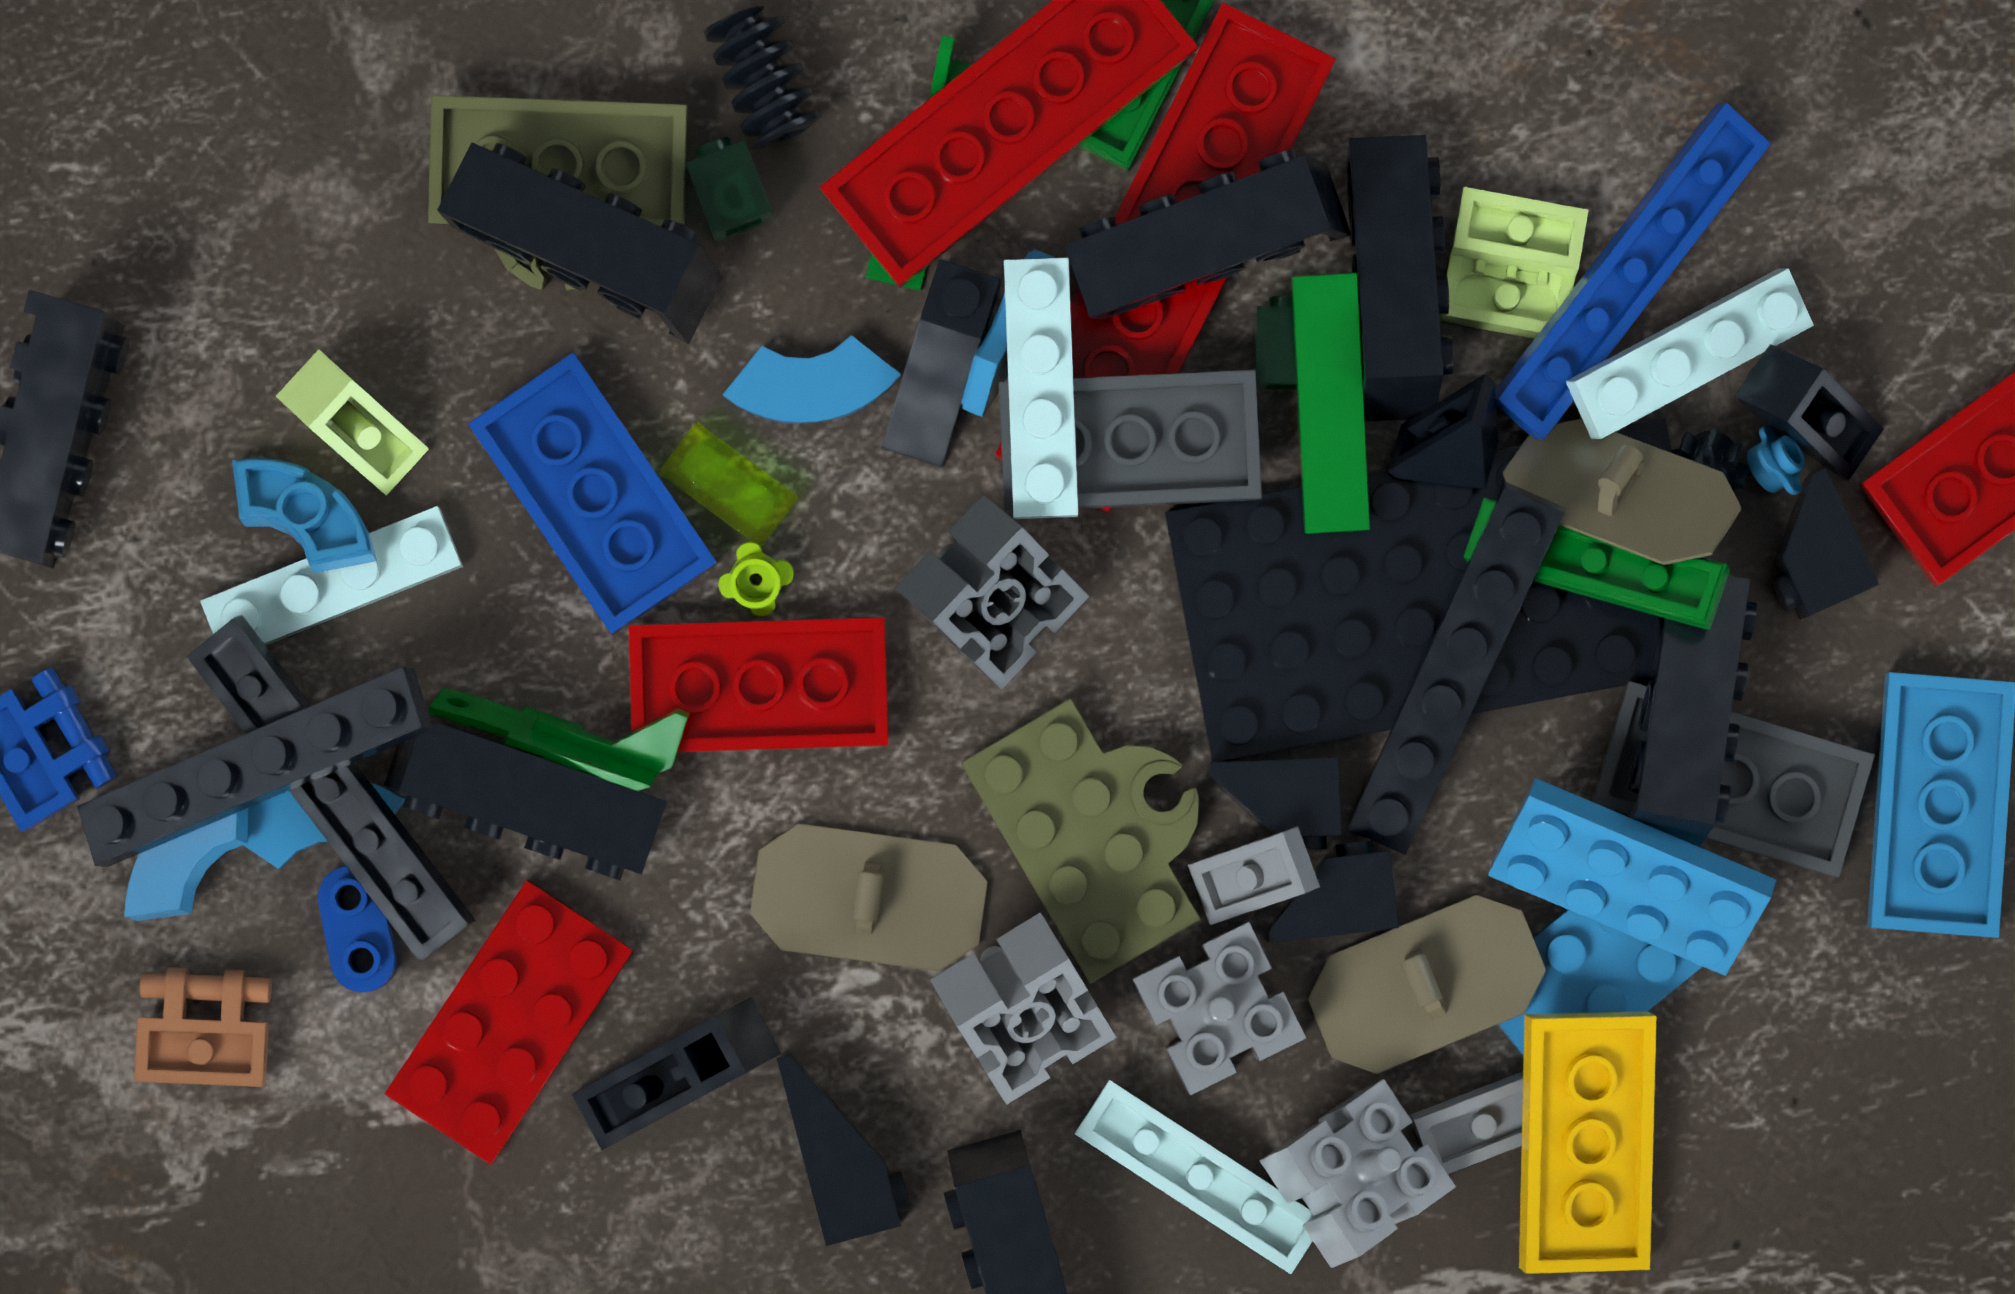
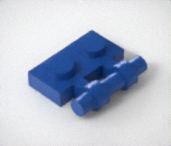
[0,667,118,832]

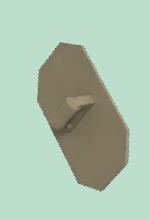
[1503,419,1741,565]
[750,824,988,971]
[1308,895,1546,1074]

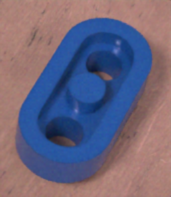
[318,866,397,992]

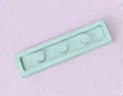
[1004,258,1078,519]
[1565,268,1814,439]
[200,506,463,645]
[1074,1080,1314,1274]

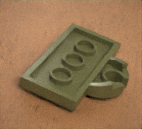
[428,95,688,291]
[961,698,1201,984]

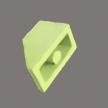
[276,349,429,496]

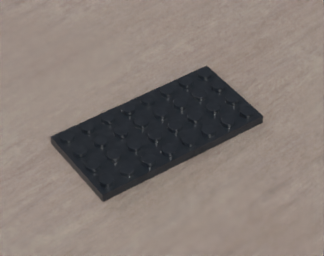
[1164,418,1672,762]

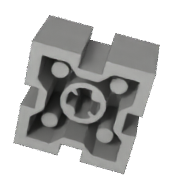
[930,912,1116,1105]
[1131,922,1306,1095]
[1259,1079,1456,1268]

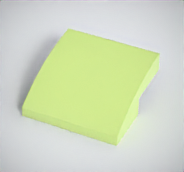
[1439,187,1589,339]

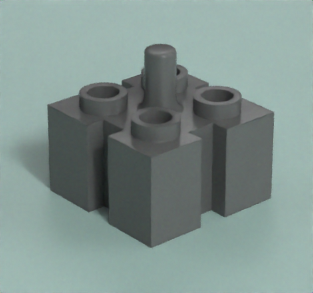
[895,495,1090,690]

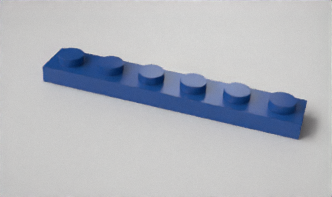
[1495,102,1771,440]

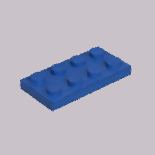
[468,352,718,635]

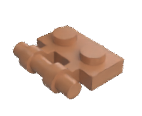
[134,967,272,1087]

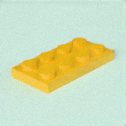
[1519,1012,1656,1274]

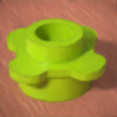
[718,541,794,616]

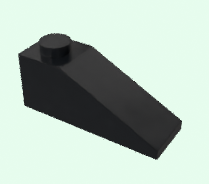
[881,259,1001,468]
[572,997,782,1150]
[777,1053,911,1246]

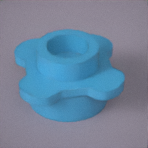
[1747,425,1805,495]

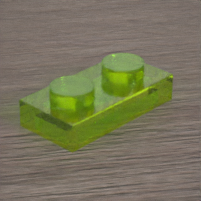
[658,422,799,548]

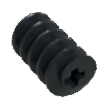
[703,6,822,150]

